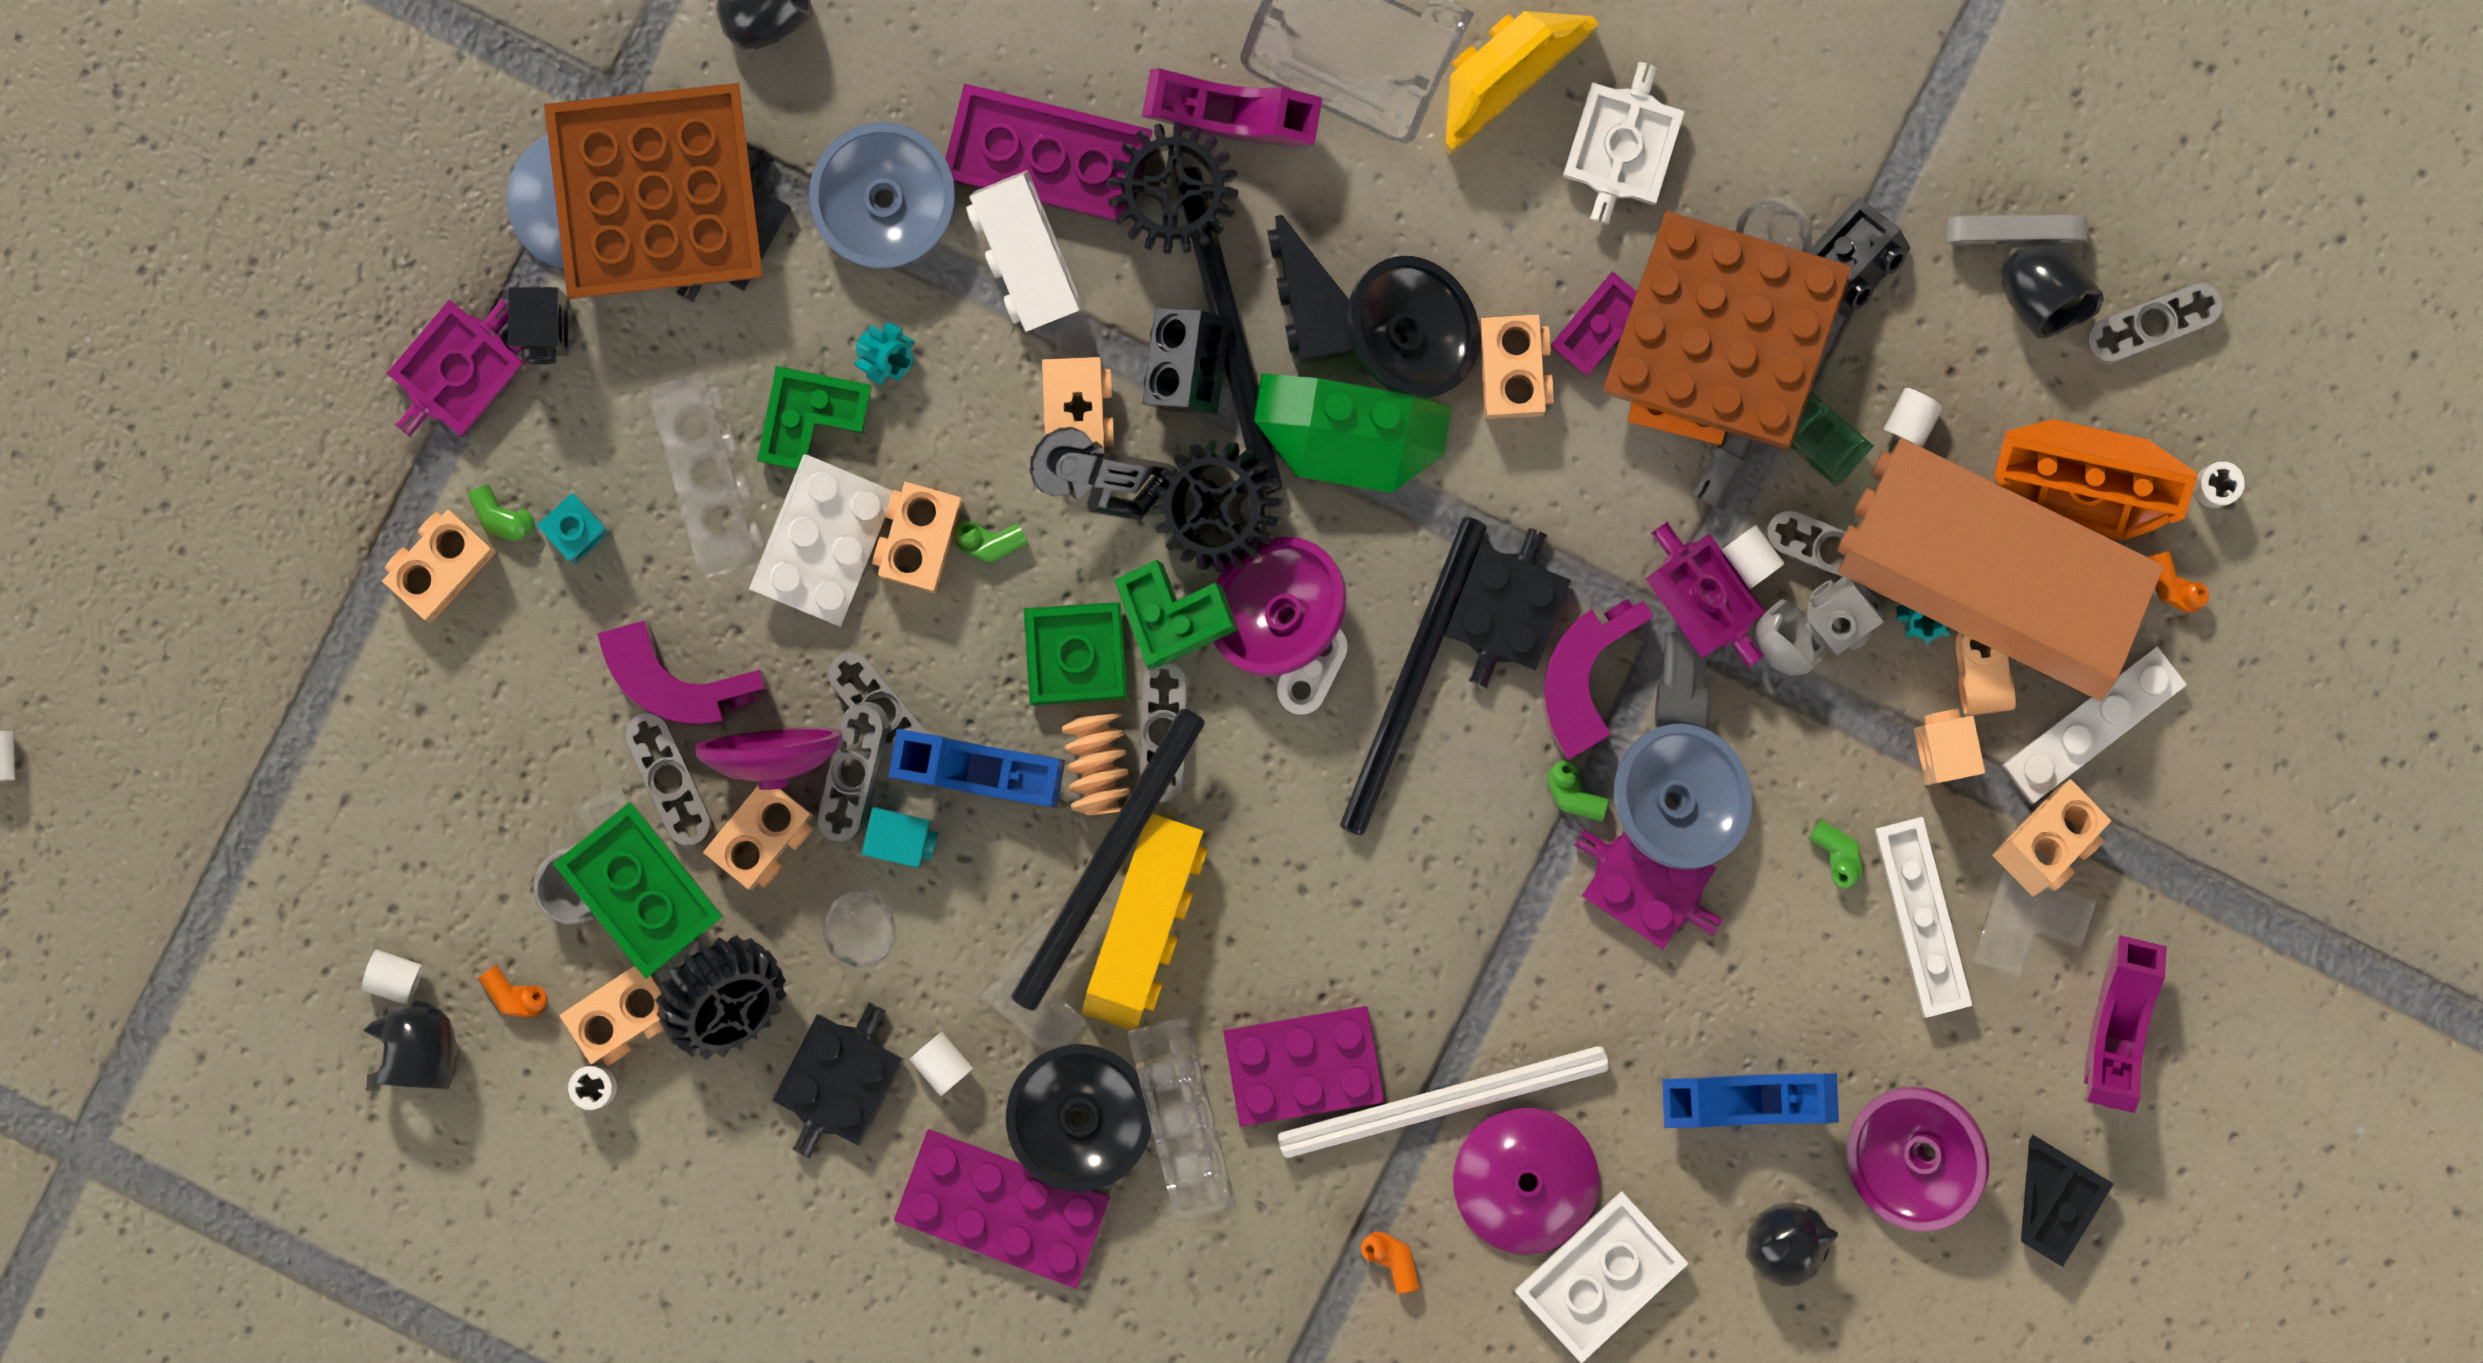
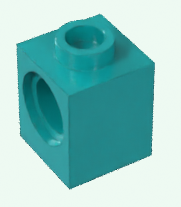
[536,493,611,565]
[861,807,938,868]

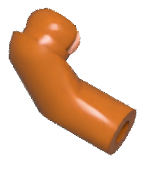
[2148,551,2210,612]
[477,965,548,1018]
[1360,1232,1420,1294]

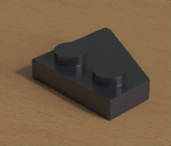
[2021,1134,2114,1268]

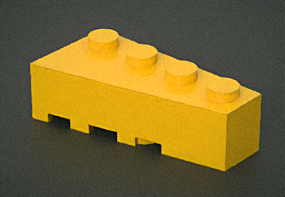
[1081,813,1208,1032]

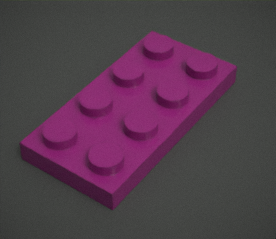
[945,83,1153,225]
[893,1128,1111,1289]

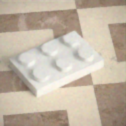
[749,454,893,627]
[1514,1191,1689,1363]

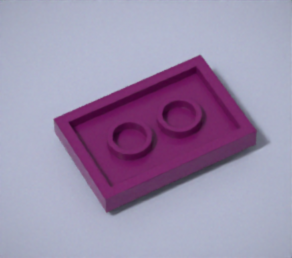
[1223,1006,1384,1127]

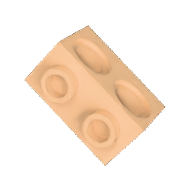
[1479,315,1554,419]
[872,481,963,594]
[382,509,497,623]
[1913,708,1985,785]
[1992,779,2111,897]
[703,785,813,890]
[559,966,664,1067]

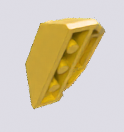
[1444,11,1599,156]

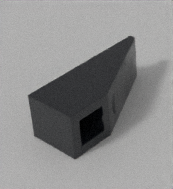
[1267,215,1356,364]

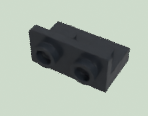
[1807,197,1910,318]

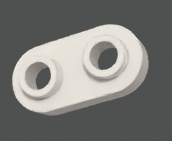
[1277,628,1347,715]

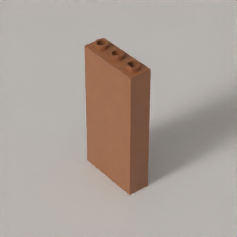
[1837,438,2164,701]

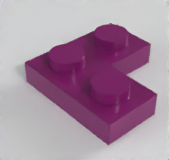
[1550,271,1637,377]

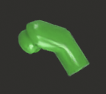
[467,484,535,542]
[954,520,1029,563]
[1548,760,1609,822]
[1808,819,1863,888]

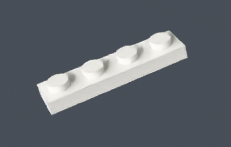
[2001,647,2187,804]
[1874,817,1973,1018]

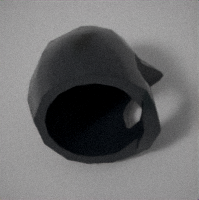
[716,0,813,51]
[2000,241,2104,338]
[363,1001,457,1092]
[1746,1202,1838,1286]

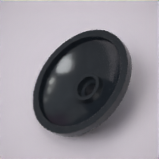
[1347,256,1480,398]
[1005,1044,1153,1192]

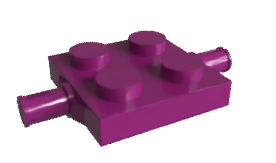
[386,299,526,438]
[1645,521,1765,668]
[1573,828,1723,950]

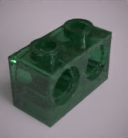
[1791,391,1874,487]

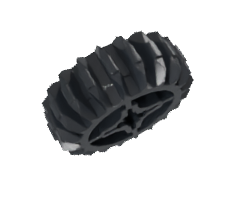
[1107,122,1239,255]
[1152,440,1284,572]
[655,935,787,1060]

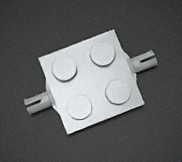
[1563,62,1685,225]

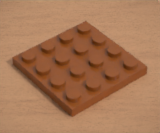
[544,83,763,300]
[1603,211,1852,451]

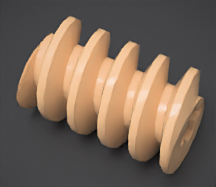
[1062,714,1131,816]

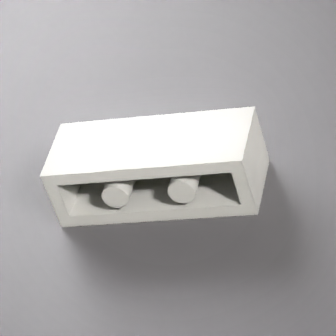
[966,170,1083,332]

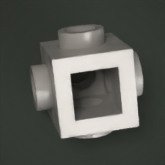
[1806,576,1884,655]

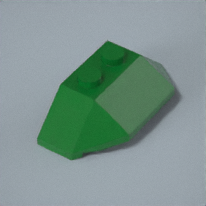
[1254,373,1452,493]

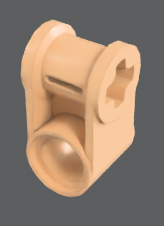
[1955,632,2016,717]

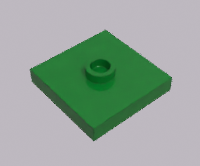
[1023,602,1127,706]

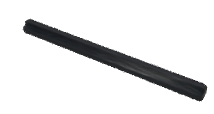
[1176,167,1283,495]
[1340,516,1487,836]
[1011,708,1205,1011]

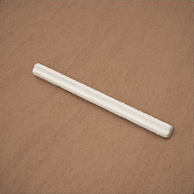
[1278,1046,1609,1158]

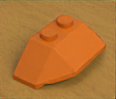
[1994,419,2197,541]

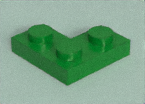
[757,366,872,470]
[1114,560,1238,670]

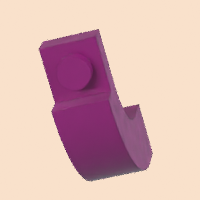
[1142,68,1323,146]
[1542,598,1654,761]
[597,620,768,726]
[2083,935,2167,1113]

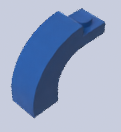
[888,729,1065,808]
[1662,1073,1839,1128]

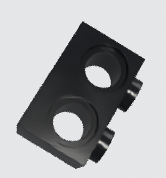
[508,287,569,365]
[1142,308,1230,414]

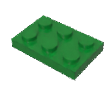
[553,802,724,979]

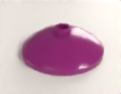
[1213,537,1347,676]
[695,728,843,790]
[1847,1087,1990,1231]
[1453,1107,1599,1254]

